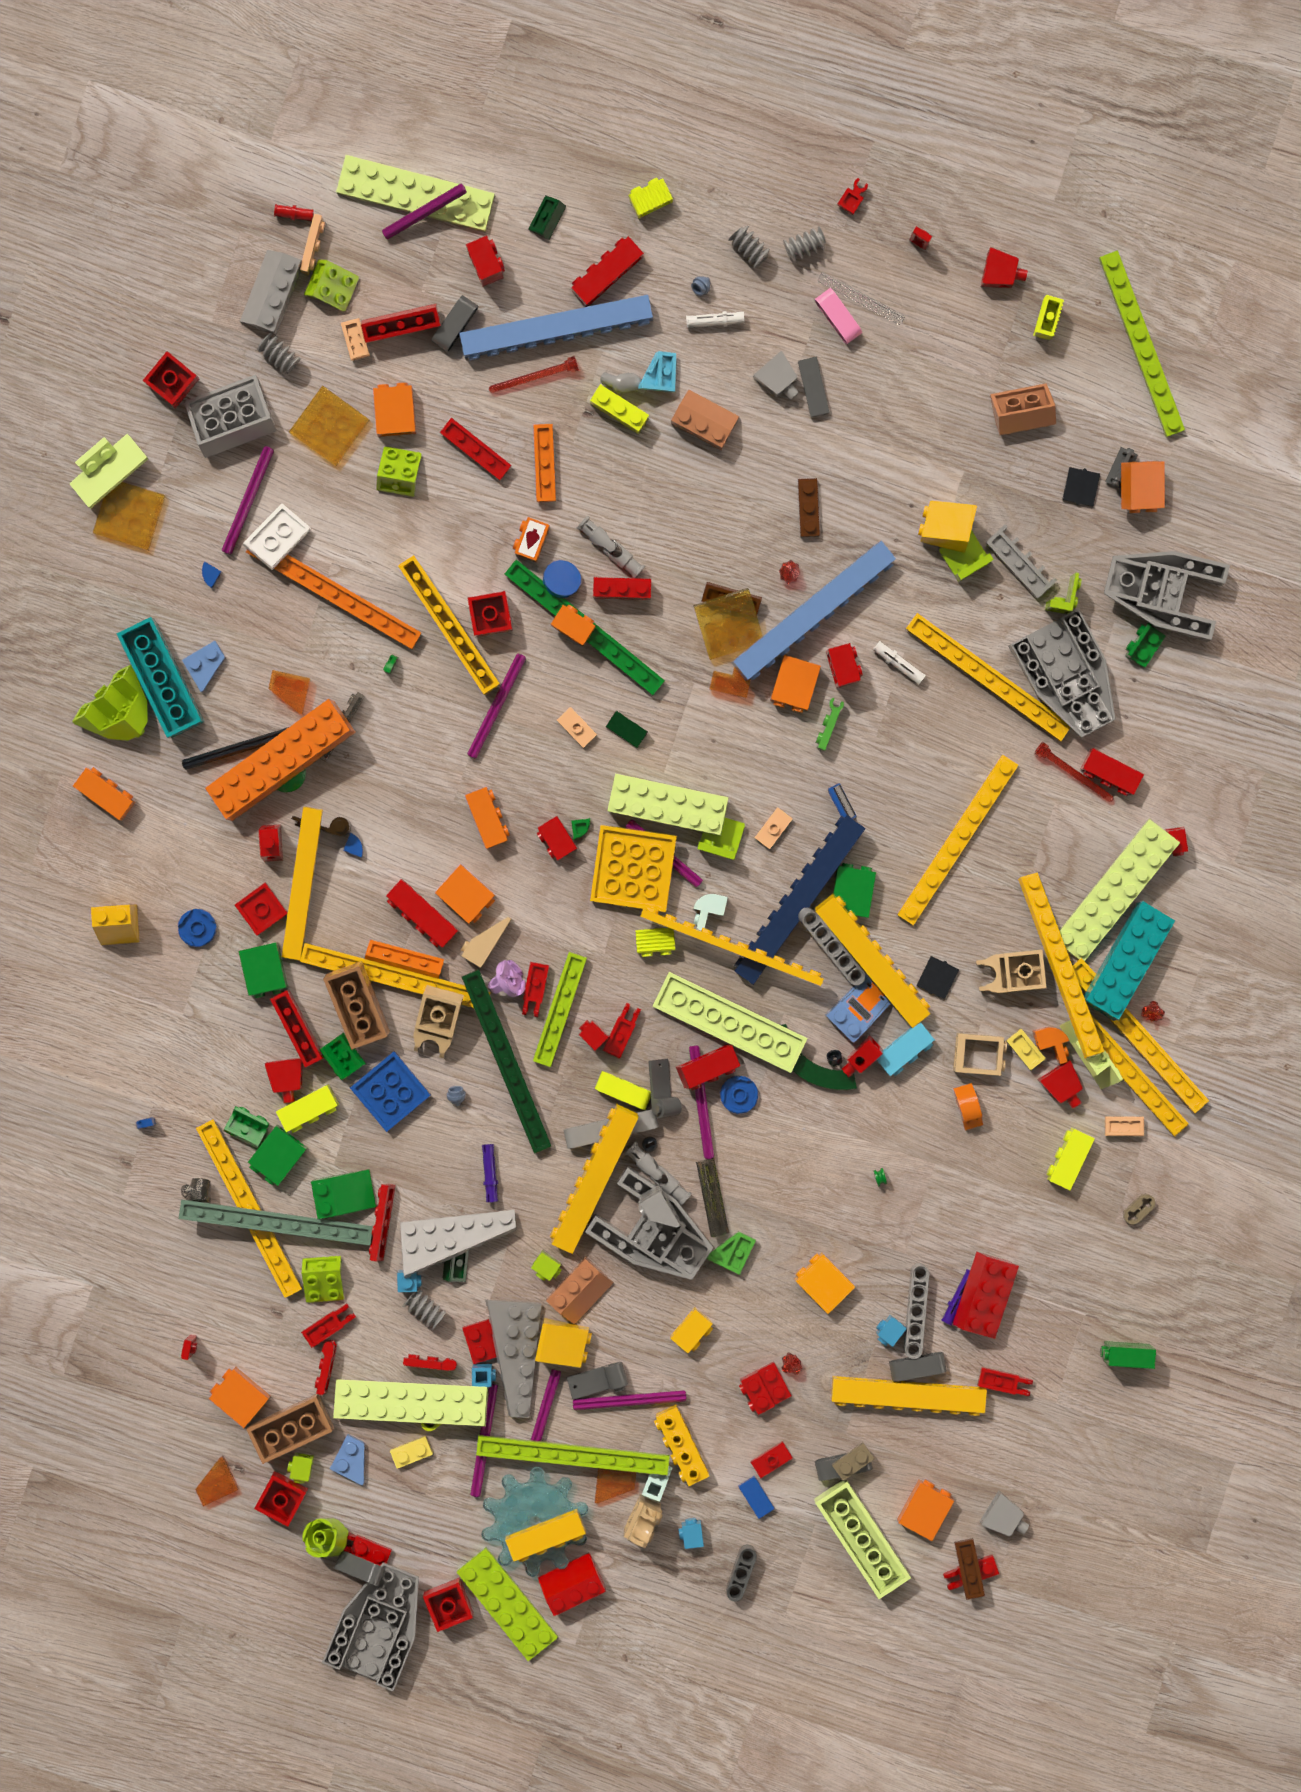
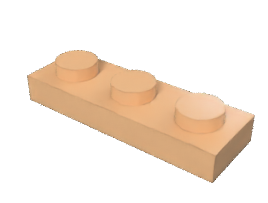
[300,214,325,275]

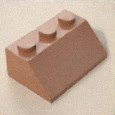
[990,383,1056,435]
[671,390,739,451]
[546,1256,614,1325]

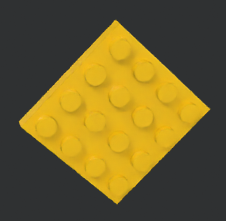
[590,825,677,912]

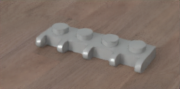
[985,524,1057,599]

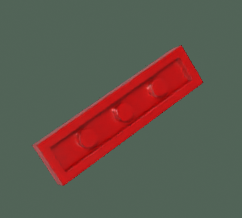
[440,417,512,481]
[369,1183,396,1262]

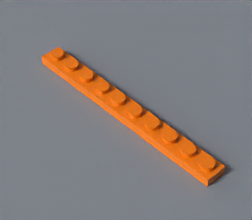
[246,549,422,650]

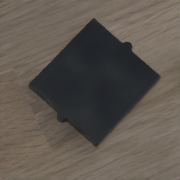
[1062,467,1100,507]
[916,956,959,999]

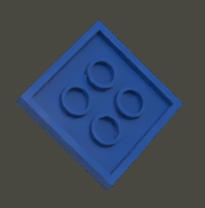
[350,1051,431,1132]

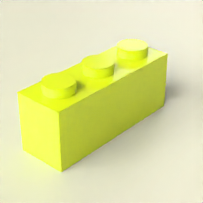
[590,384,649,434]
[276,1084,339,1133]
[1046,1127,1095,1190]

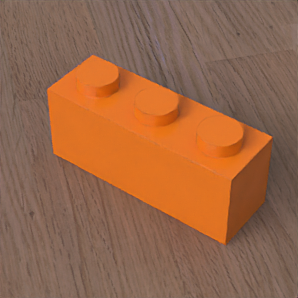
[73,767,136,820]
[465,787,510,849]

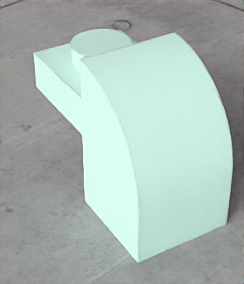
[693,894,728,930]
[641,1466,673,1503]

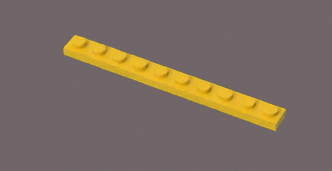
[906,613,1070,741]
[897,755,1018,925]
[1018,872,1104,1058]
[640,907,824,986]
[300,943,491,1008]
[1072,958,1209,1113]
[196,1119,302,1298]

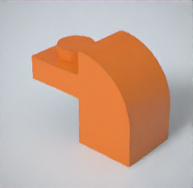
[1032,1027,1069,1064]
[953,1083,983,1130]

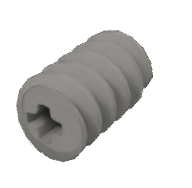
[728,225,770,269]
[783,226,826,262]
[257,333,301,374]
[402,1290,446,1330]

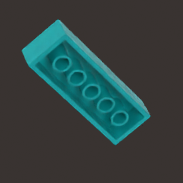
[116,617,204,739]
[1084,901,1175,1021]

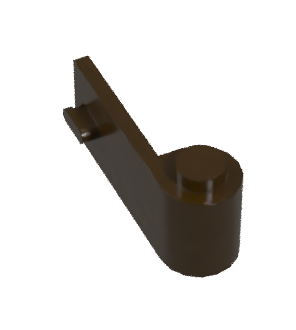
[291,816,352,836]

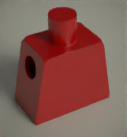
[980,247,1028,288]
[259,824,283,862]
[842,1035,883,1077]
[265,1058,303,1103]
[1037,1060,1083,1109]

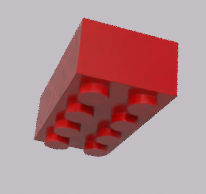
[953,1251,1019,1339]

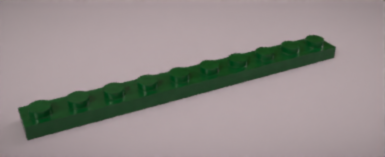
[461,969,552,1154]

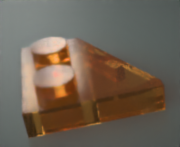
[268,670,311,715]
[195,1456,239,1507]
[595,1468,636,1504]

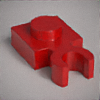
[837,178,868,215]

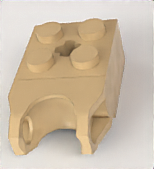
[976,950,1047,994]
[413,985,464,1058]
[624,1495,663,1549]

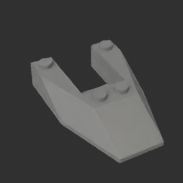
[1104,551,1230,642]
[585,1166,713,1280]

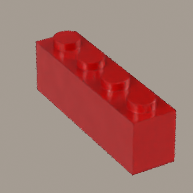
[571,236,644,307]
[361,304,441,343]
[386,879,459,948]
[270,989,323,1067]

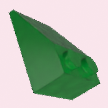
[311,1169,376,1219]

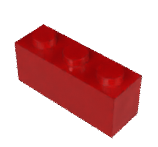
[593,577,651,600]
[1080,748,1144,797]
[676,1045,740,1091]

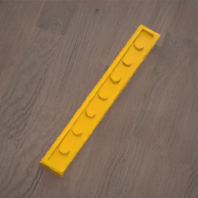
[281,806,323,960]
[1090,1013,1189,1137]

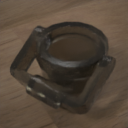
[181,1178,211,1203]

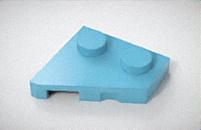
[638,351,676,392]

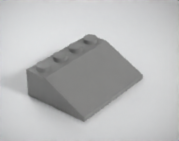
[184,375,277,458]

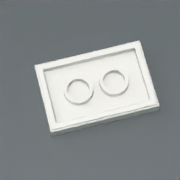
[243,504,311,570]

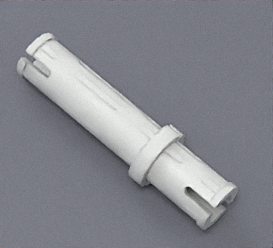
[686,311,745,328]
[873,641,926,685]

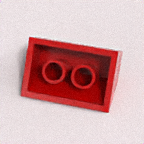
[538,1552,606,1616]

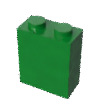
[833,863,876,918]
[238,942,288,998]
[248,1125,308,1186]
[1100,1341,1156,1369]

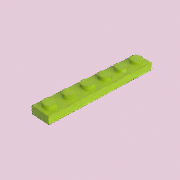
[533,952,587,1067]

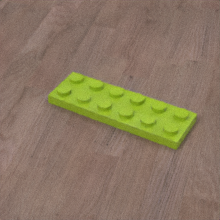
[456,1547,558,1661]

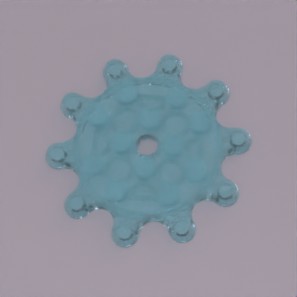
[481,1466,588,1577]

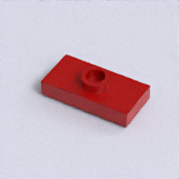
[909,226,933,250]
[181,1334,198,1360]
[750,1441,793,1478]

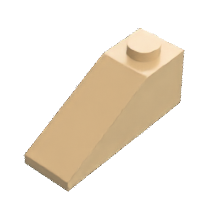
[461,917,512,968]

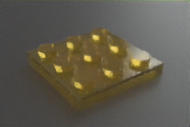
[289,385,370,466]
[93,482,165,551]
[693,588,763,660]

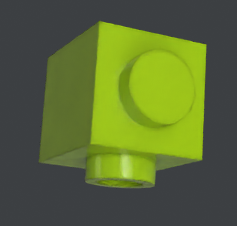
[531,1250,562,1281]
[287,1452,314,1484]

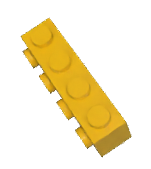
[654,1404,710,1486]
[505,1508,586,1562]

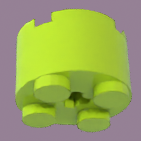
[302,1518,348,1558]

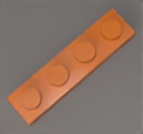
[533,424,556,502]
[365,940,444,979]

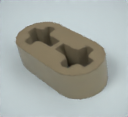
[1123,1193,1155,1225]

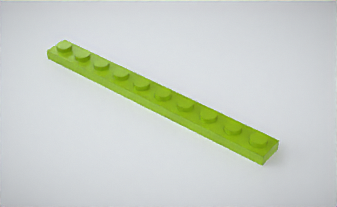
[1099,250,1185,437]
[476,1435,670,1475]

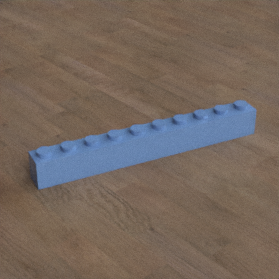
[460,295,653,360]
[731,541,896,680]

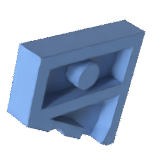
[182,641,226,692]
[330,1434,365,1486]

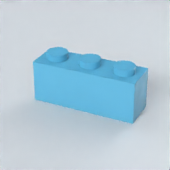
[876,1022,935,1076]

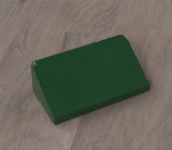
[528,195,566,240]
[606,710,648,748]
[442,1250,469,1282]

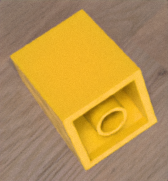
[918,501,977,553]
[91,904,140,945]
[535,1318,592,1368]

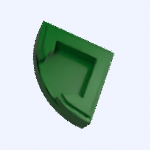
[383,654,398,674]
[571,818,590,840]

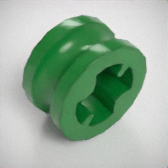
[873,1168,887,1187]

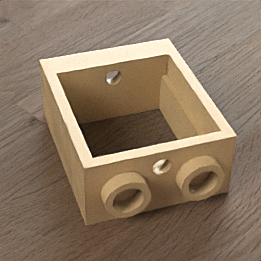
[953,1033,1007,1076]

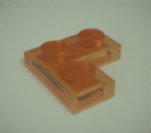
[709,656,751,698]

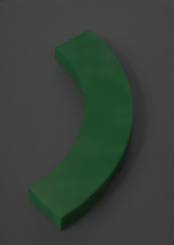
[781,1024,857,1090]

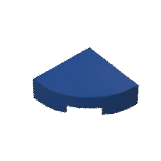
[202,561,222,588]
[343,833,363,858]
[136,1117,156,1129]

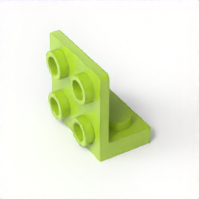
[304,259,359,311]
[376,446,422,497]
[939,530,994,582]
[1045,572,1082,614]
[697,818,745,860]
[301,1256,344,1303]

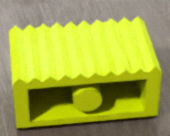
[628,178,673,219]
[1033,295,1064,340]
[635,927,675,957]

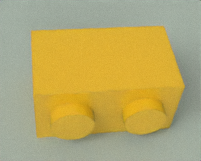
[670,1307,713,1353]

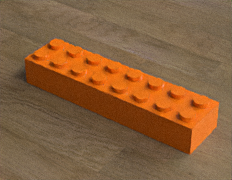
[205,699,356,821]

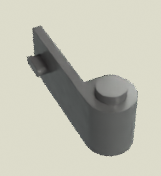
[648,1059,682,1118]
[566,1362,628,1400]

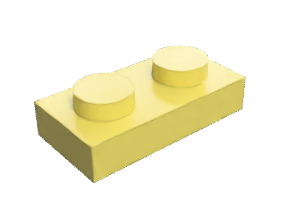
[1006,1029,1046,1070]
[390,1436,433,1469]

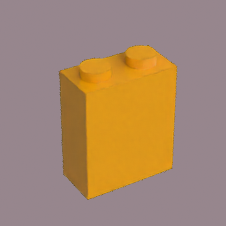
[795,1252,855,1314]

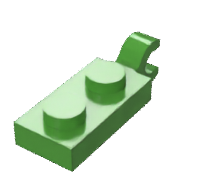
[815,698,844,751]

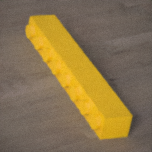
[398,555,500,695]
[815,894,931,1028]
[550,1104,638,1254]
[831,1376,987,1416]

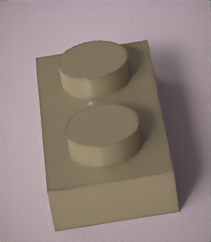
[832,1442,874,1481]

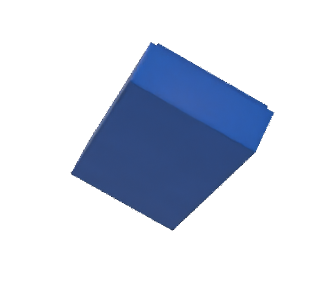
[738,1476,775,1519]

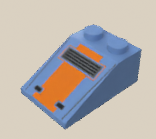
[825,974,891,1043]

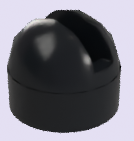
[826,1050,843,1067]
[642,1136,657,1152]

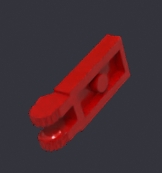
[522,962,549,1018]
[603,1003,641,1059]
[301,1303,356,1348]
[315,1340,337,1395]
[403,1354,457,1371]
[977,1367,1033,1396]
[343,1532,392,1566]
[943,1554,999,1590]

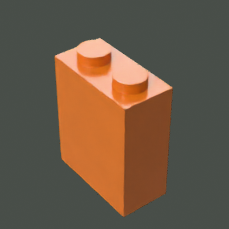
[373,383,416,437]
[1121,461,1165,513]
[770,655,821,713]
[435,864,495,924]
[209,1367,271,1428]
[897,1479,954,1541]

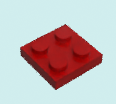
[235,882,288,936]
[462,1319,497,1364]

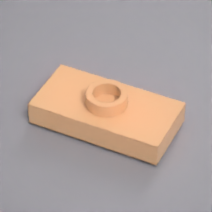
[341,318,370,361]
[557,707,597,748]
[754,807,793,849]
[1105,1116,1144,1136]

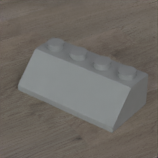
[240,250,302,336]
[638,1184,680,1228]

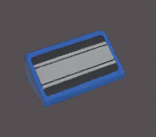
[827,783,857,819]

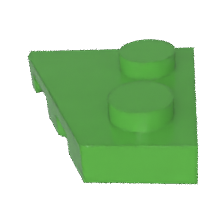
[706,1231,756,1275]

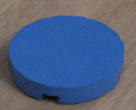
[543,560,581,598]
[178,909,217,947]
[720,1075,758,1114]

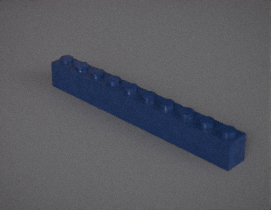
[734,815,866,985]

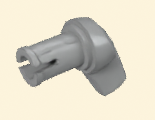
[600,372,647,394]

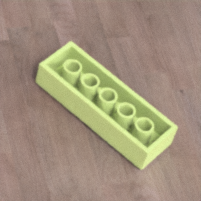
[607,773,729,836]
[814,1479,911,1599]

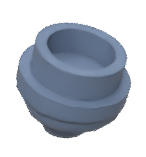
[691,276,711,296]
[447,1086,466,1107]

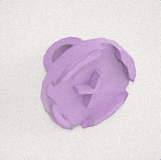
[488,960,526,997]

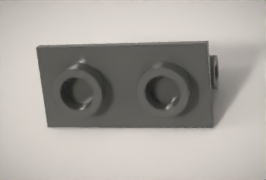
[1105,447,1138,489]

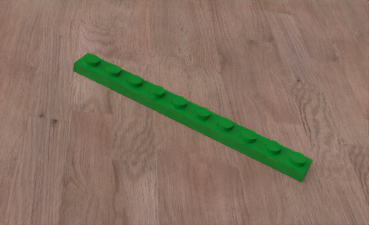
[504,559,665,695]

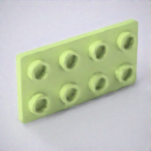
[70,434,148,508]
[1060,1020,1123,1089]

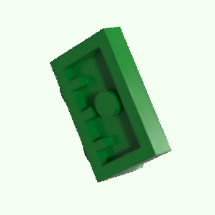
[1125,622,1166,668]

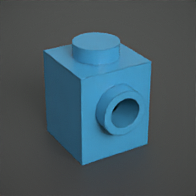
[397,1270,422,1292]
[876,1315,907,1347]
[472,1364,496,1387]
[678,1518,704,1549]

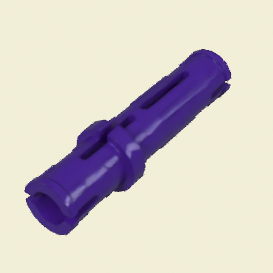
[482,1144,498,1202]
[941,1269,970,1326]

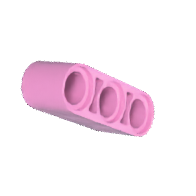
[814,288,863,344]

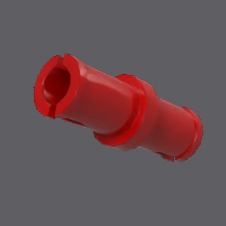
[274,204,314,222]

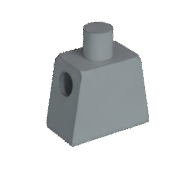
[753,351,799,400]
[980,1490,1029,1536]

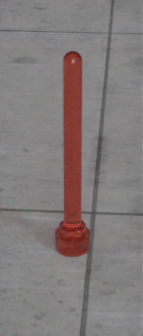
[489,356,579,393]
[1034,741,1114,802]

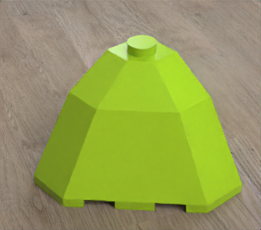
[72,665,148,741]

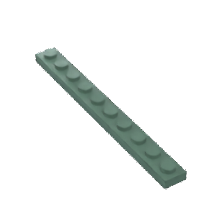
[178,1199,373,1245]

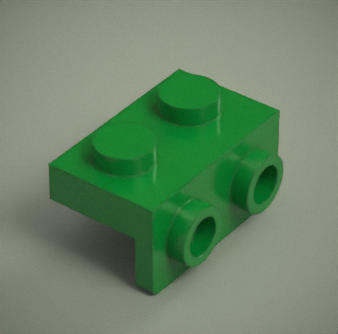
[320,1032,366,1080]
[223,1106,270,1148]

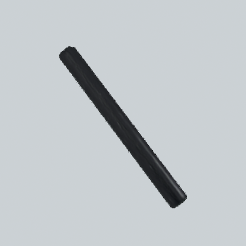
[182,727,289,770]

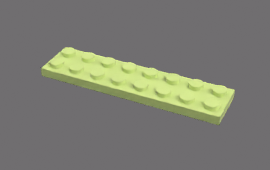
[336,155,495,232]
[1059,819,1180,961]
[653,972,808,1073]
[333,1379,488,1426]

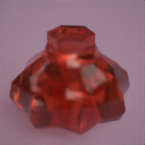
[779,560,800,584]
[1141,1001,1165,1022]
[781,1352,803,1375]

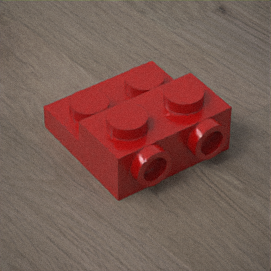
[739,1361,792,1415]

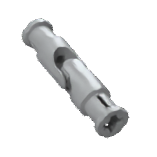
[577,516,646,578]
[624,1141,692,1205]

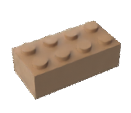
[323,961,390,1049]
[246,1394,335,1464]

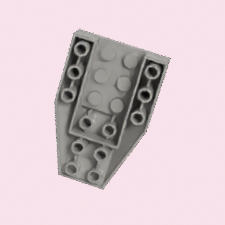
[1008,608,1115,737]
[322,1562,419,1691]

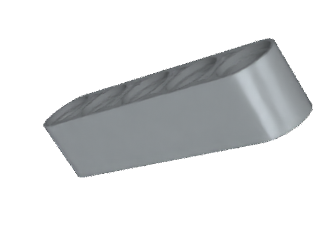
[798,908,865,985]
[563,1109,659,1149]
[904,1263,929,1359]

